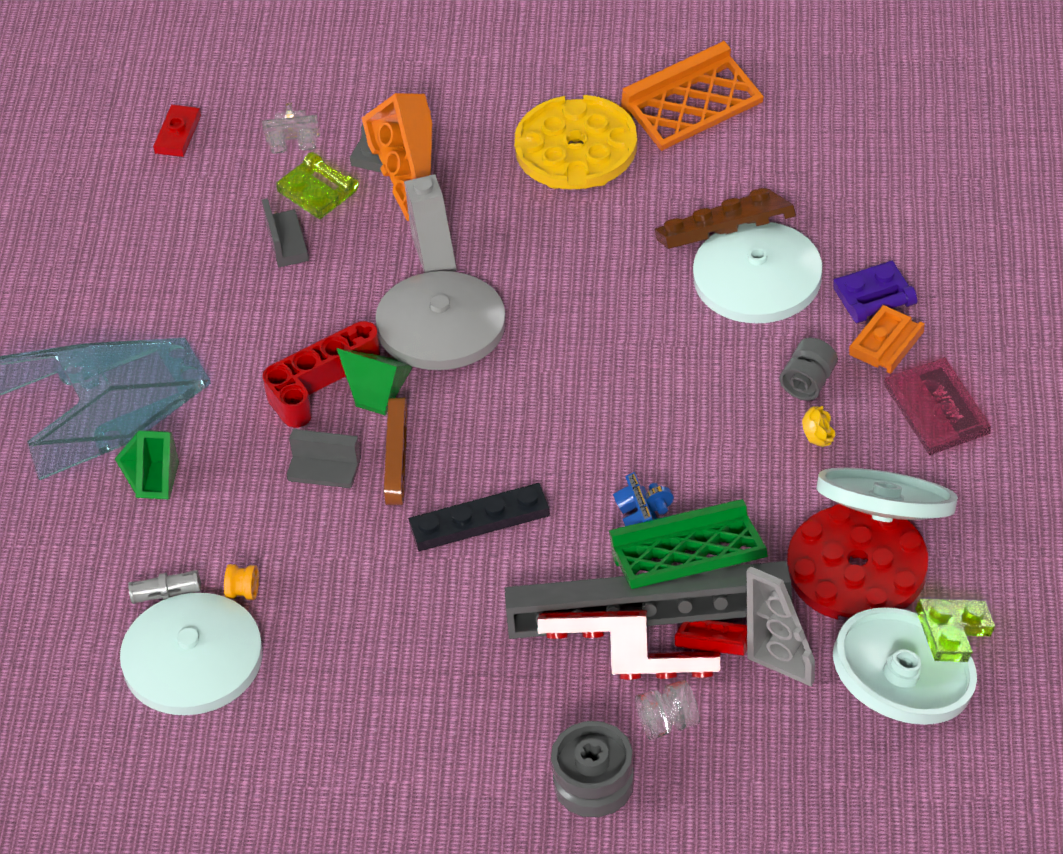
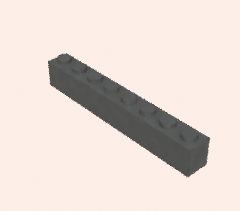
[504,561,792,639]

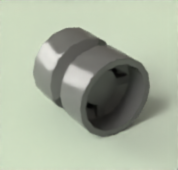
[779,337,838,401]

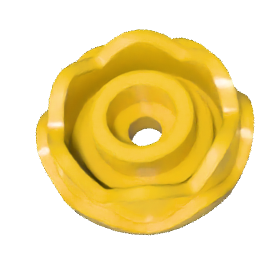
[802,406,835,447]

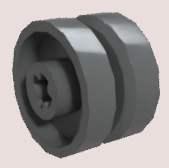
[551,721,634,818]

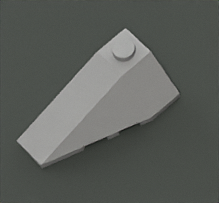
[747,566,815,686]

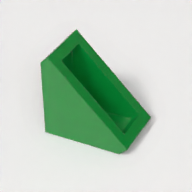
[337,348,412,416]
[115,430,179,500]

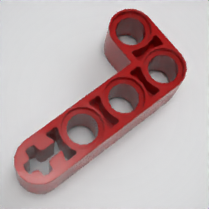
[262,321,381,428]

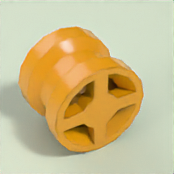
[224,564,259,600]

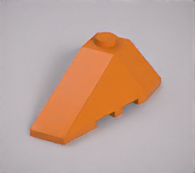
[362,93,432,221]

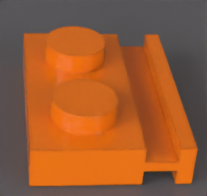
[849,305,925,374]

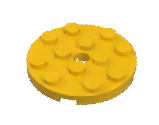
[514,95,638,189]

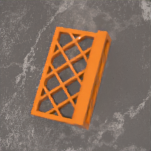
[621,41,764,151]

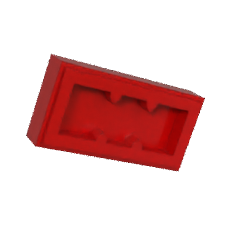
[153,105,201,157]
[675,620,747,656]

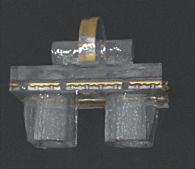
[262,103,320,154]

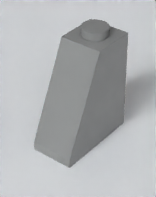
[404,174,457,273]

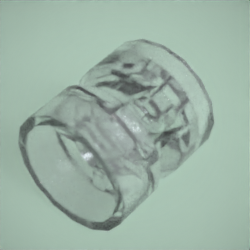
[635,680,700,740]

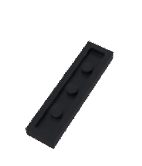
[408,483,550,552]

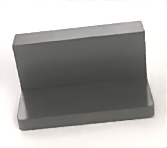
[262,198,309,268]
[287,429,361,488]

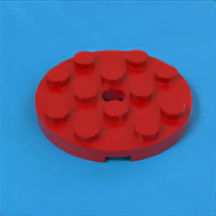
[787,504,928,620]

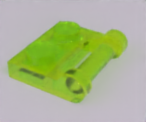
[276,152,359,220]

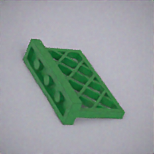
[609,499,768,589]

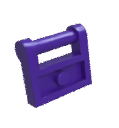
[833,260,918,324]

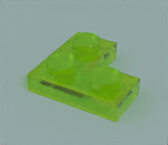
[915,599,995,662]

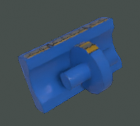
[613,472,674,526]

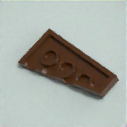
[654,188,796,249]

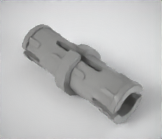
[128,570,202,604]

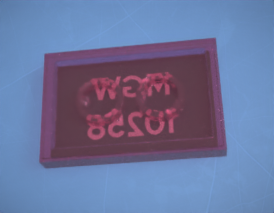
[884,357,991,455]

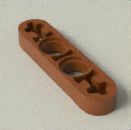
[384,398,408,506]

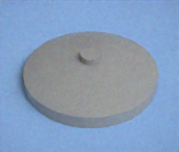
[376,271,505,370]

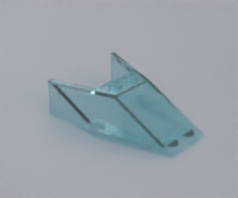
[0,338,211,480]

